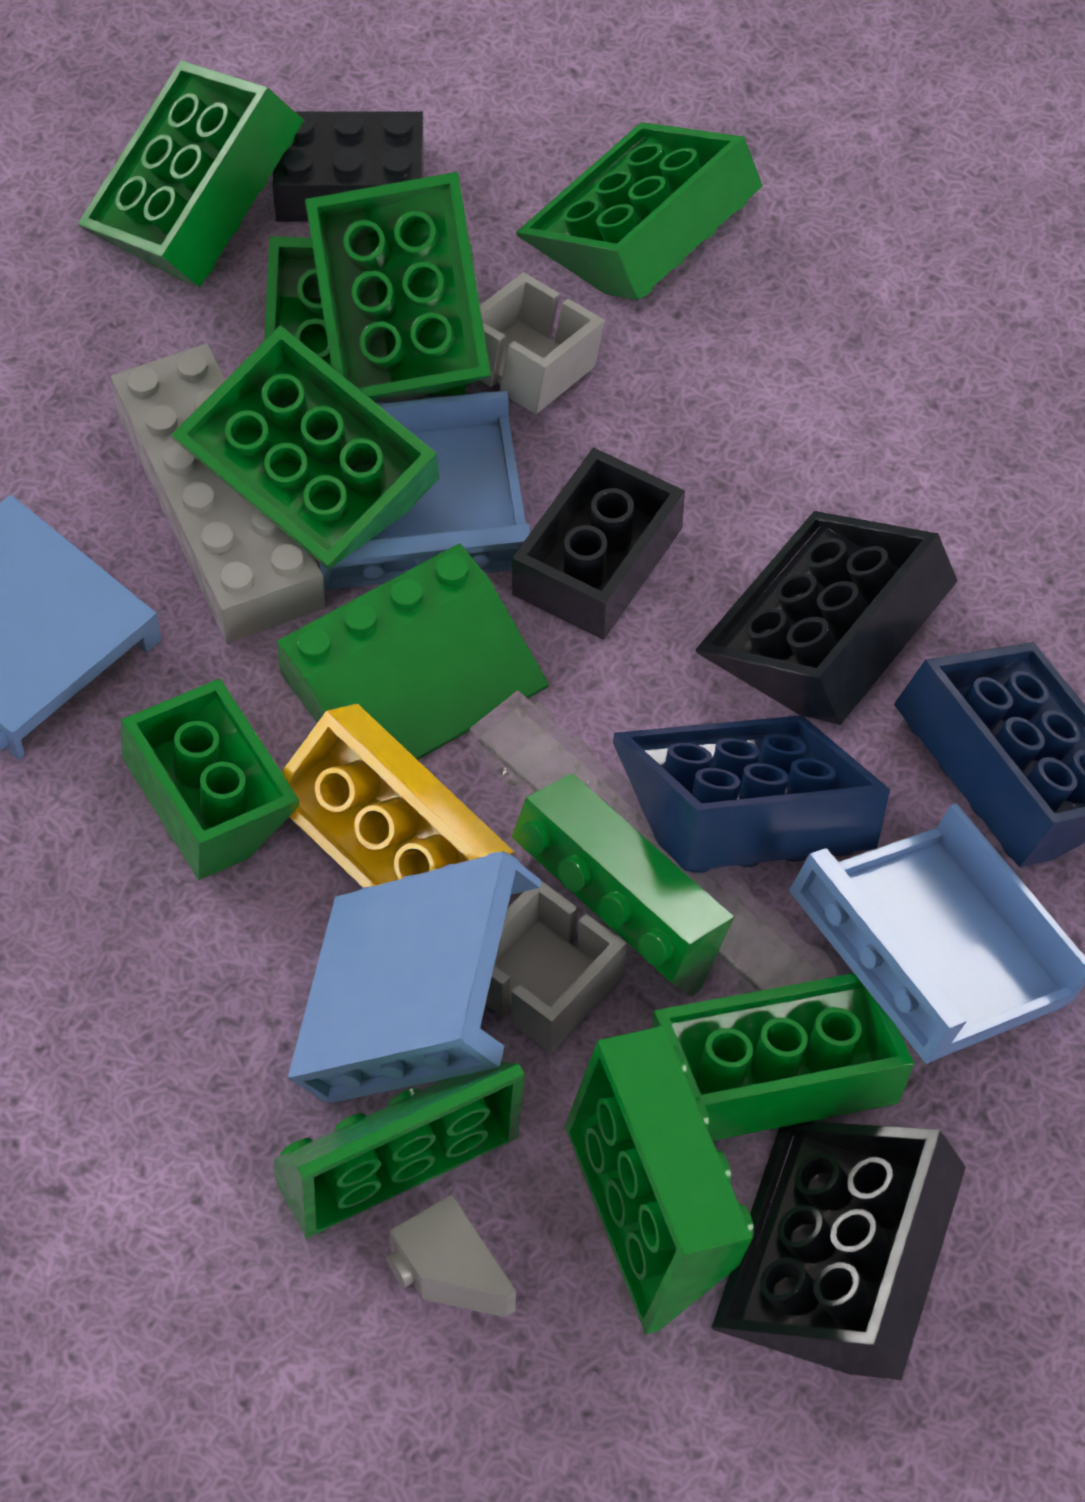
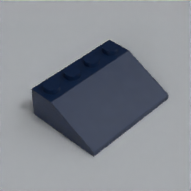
[893,642,1085,868]
[613,715,890,873]

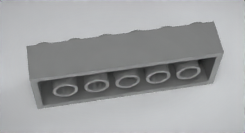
[110,343,326,644]

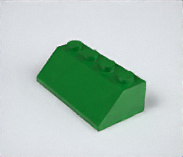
[511,773,734,997]
[652,973,914,1141]

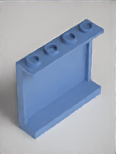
[318,391,530,590]
[0,494,162,760]
[789,803,1085,1064]
[288,851,541,1103]

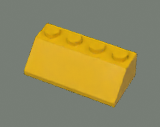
[282,703,515,888]

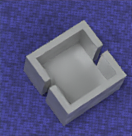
[480,272,605,414]
[486,881,626,1054]

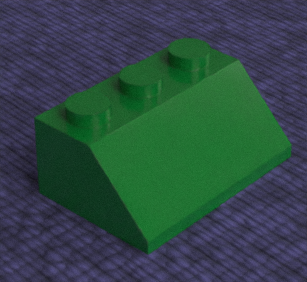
[121,678,299,881]

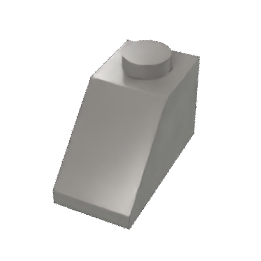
[386,1194,516,1317]

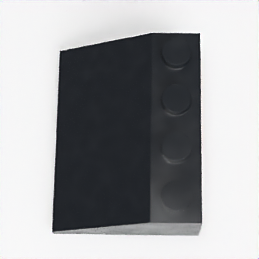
[695,511,958,725]
[711,1121,966,1380]

